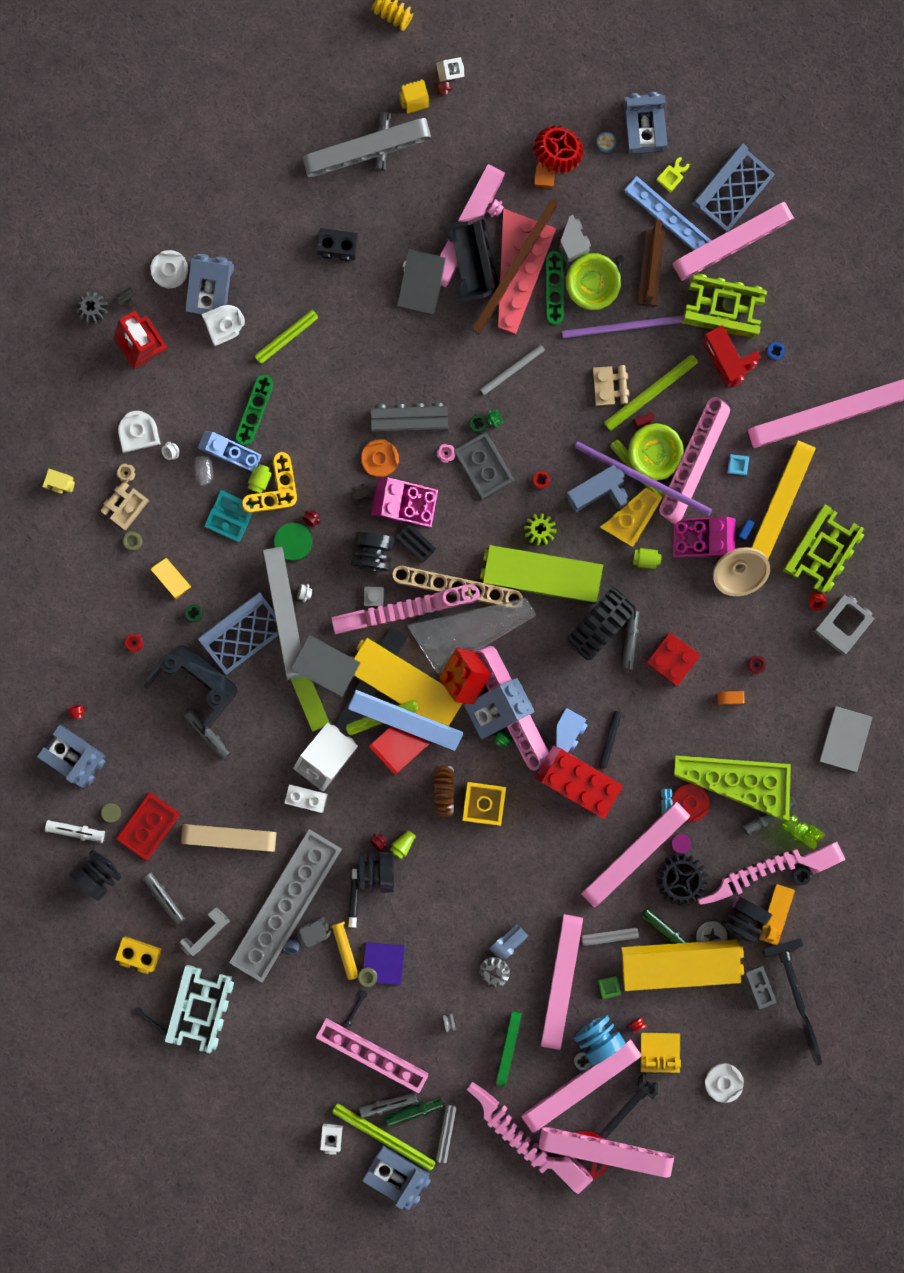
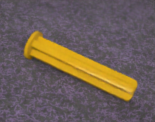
[330,921,358,980]

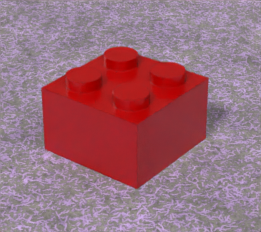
[645,632,701,687]
[439,648,491,705]

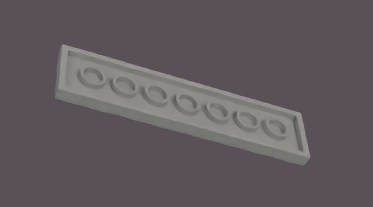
[229,829,342,983]

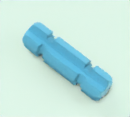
[661,789,673,815]

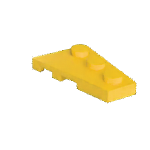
[600,488,663,547]

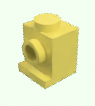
[43,469,75,494]

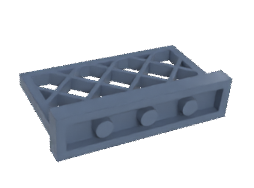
[691,144,775,233]
[198,592,279,675]

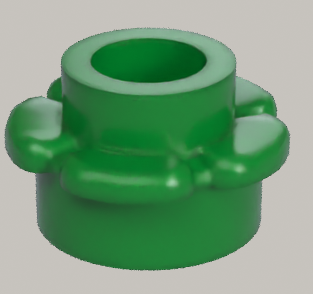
[487,409,503,427]
[494,730,512,748]

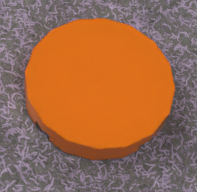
[361,439,399,478]

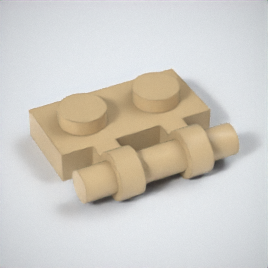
[593,365,629,406]
[100,481,149,530]

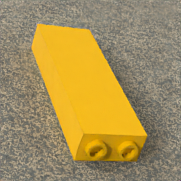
[351,638,463,726]
[621,939,744,991]

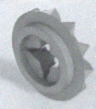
[696,921,727,942]
[479,957,510,987]

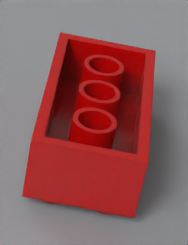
[534,745,623,819]

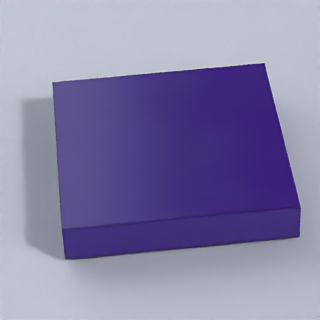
[364,942,405,985]

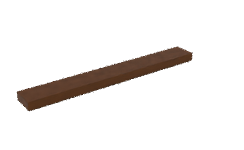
[473,198,558,335]

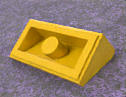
[151,558,191,599]

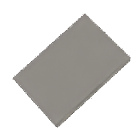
[819,706,872,772]

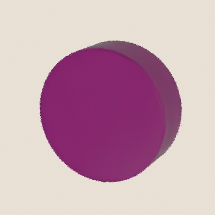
[671,834,691,853]

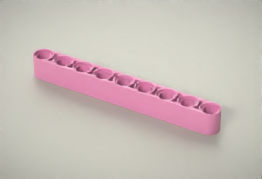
[747,379,904,448]

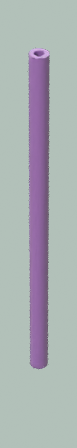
[562,312,709,338]
[575,442,712,516]

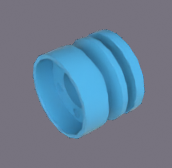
[574,1015,626,1066]

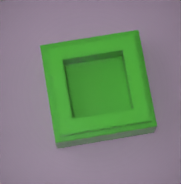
[598,976,621,999]

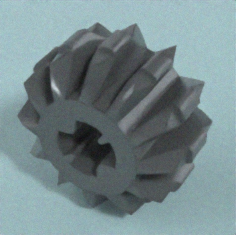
[76,292,108,324]

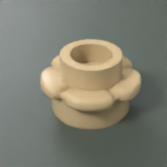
[116,464,135,482]

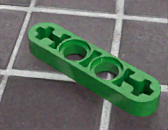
[546,251,564,326]
[236,375,273,446]
[496,1011,522,1087]

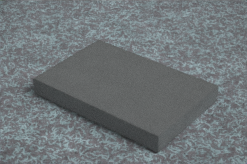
[398,249,446,314]
[454,432,515,500]
[291,635,360,697]

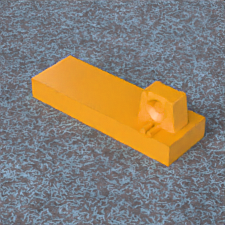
[758,884,795,945]

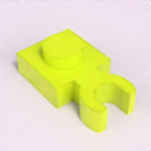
[656,157,690,193]

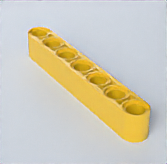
[751,440,816,559]

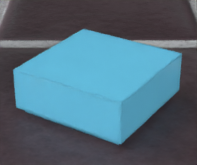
[727,454,749,476]

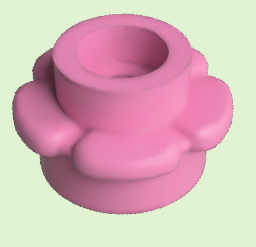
[487,199,503,217]
[437,444,455,463]

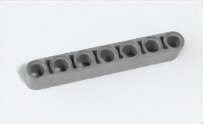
[302,118,431,177]
[263,546,304,680]

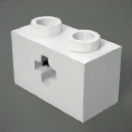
[285,785,328,813]

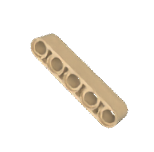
[181,824,277,851]

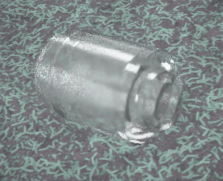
[194,456,214,485]

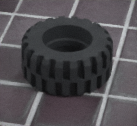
[566,588,637,661]

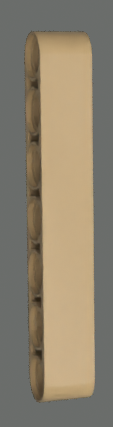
[393,566,523,609]

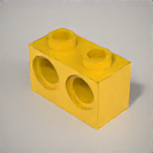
[115,936,161,974]

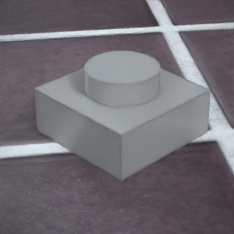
[364,587,384,607]

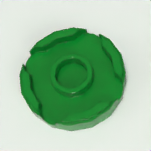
[274,523,313,561]

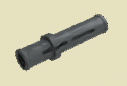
[374,112,391,171]
[621,612,640,669]
[184,709,231,760]
[742,795,797,836]
[142,872,186,926]
[359,1091,418,1119]

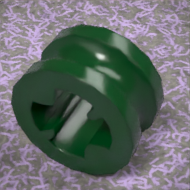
[470,415,487,433]
[185,604,203,622]

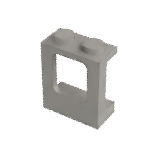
[813,594,875,655]
[180,908,230,956]

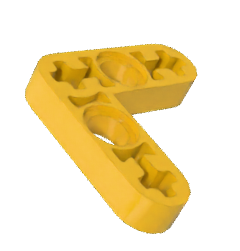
[241,452,297,513]

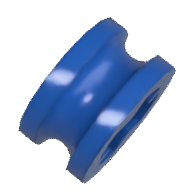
[767,342,785,360]

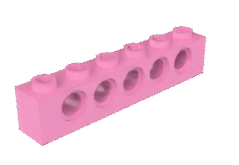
[316,1018,428,1093]

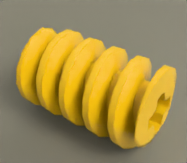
[371,0,413,31]

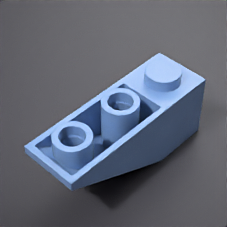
[198,431,262,472]
[556,708,587,752]

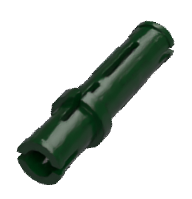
[640,908,689,944]
[385,1096,444,1128]

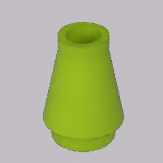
[389,830,416,859]

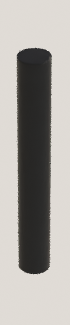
[600,711,622,768]

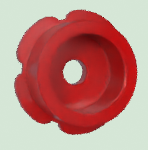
[125,634,144,652]
[67,705,86,720]

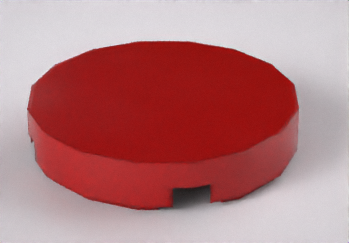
[671,784,710,822]

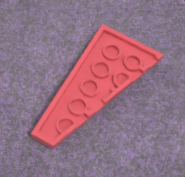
[498,208,556,335]

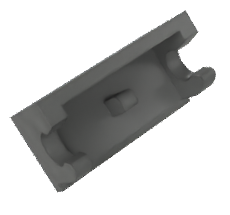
[741,966,777,1010]

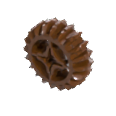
[434,765,454,817]

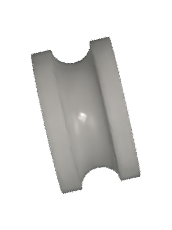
[443,1013,456,1032]
[574,1052,591,1070]

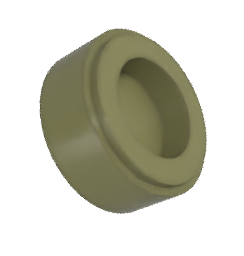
[722,298,742,314]
[123,532,142,551]
[101,803,121,823]
[358,967,377,987]

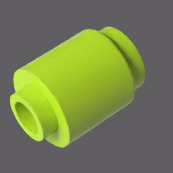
[248,464,272,493]
[633,548,661,569]

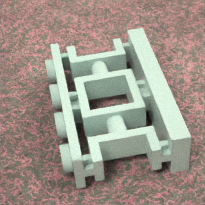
[165,965,234,1054]

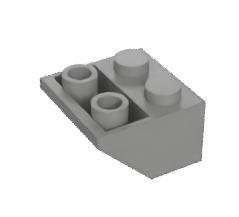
[559,215,591,267]

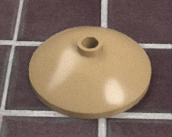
[713,548,770,596]

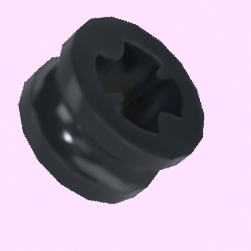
[792,868,811,885]

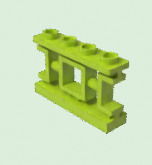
[682,274,767,339]
[783,504,864,594]

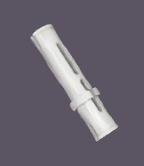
[45,820,105,843]

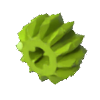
[524,513,557,546]

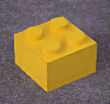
[463,782,506,826]

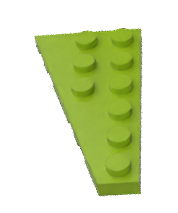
[674,756,791,822]

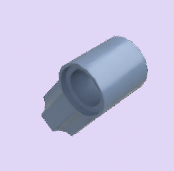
[489,924,528,961]

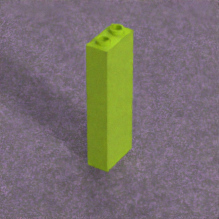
[480,545,603,604]

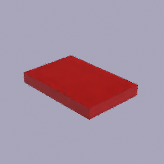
[116,792,181,861]

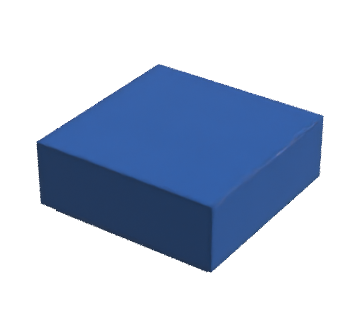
[737,520,754,541]

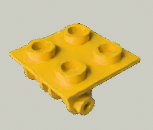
[641,1033,681,1073]

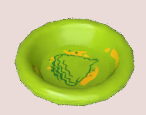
[566,253,621,310]
[628,423,684,481]

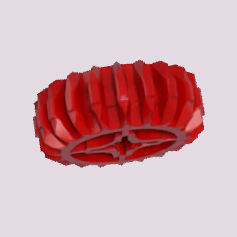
[533,124,584,174]

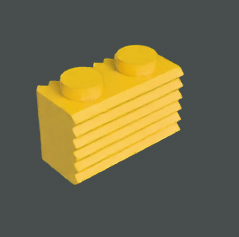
[399,79,429,114]

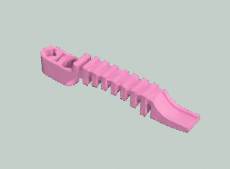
[331,584,480,634]
[697,842,845,905]
[467,1082,593,1194]

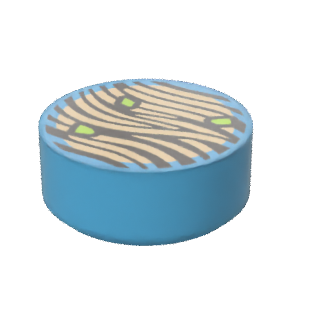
[596,132,616,153]

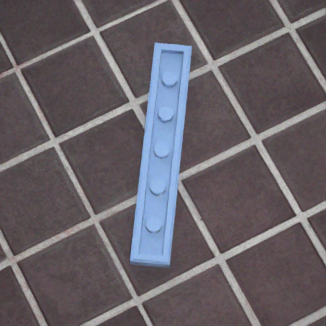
[624,176,712,251]
[348,690,463,751]

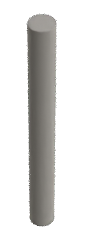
[480,344,545,395]

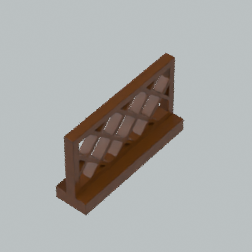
[638,220,665,306]

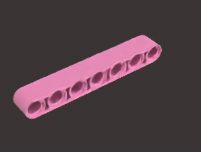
[440,164,505,288]
[672,202,794,281]
[659,397,730,523]
[475,646,549,771]
[581,802,690,908]
[541,914,583,1050]
[521,1039,641,1133]
[538,1127,674,1177]

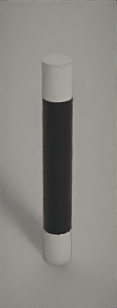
[348,869,359,927]

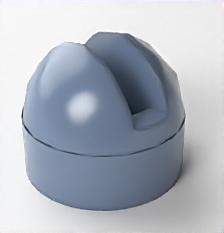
[283,938,299,954]

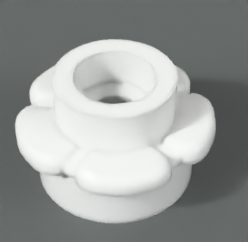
[162,442,179,460]
[297,584,312,602]

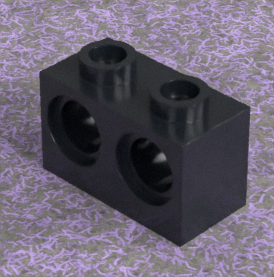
[317,228,358,261]

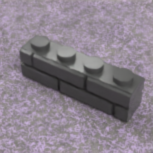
[371,403,448,433]
[297,916,332,947]

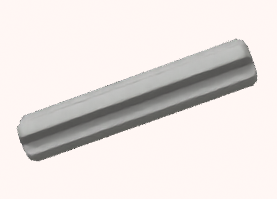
[581,928,639,946]
[436,1105,456,1163]

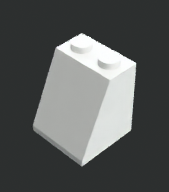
[293,723,358,792]

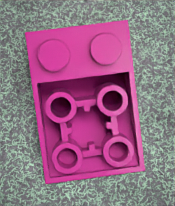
[371,477,438,527]
[673,516,736,558]

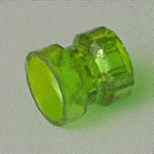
[781,814,809,840]
[798,824,825,850]

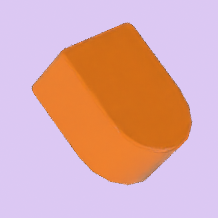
[534,162,555,189]
[717,691,744,705]

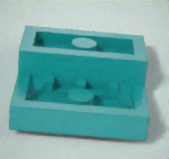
[204,490,254,542]

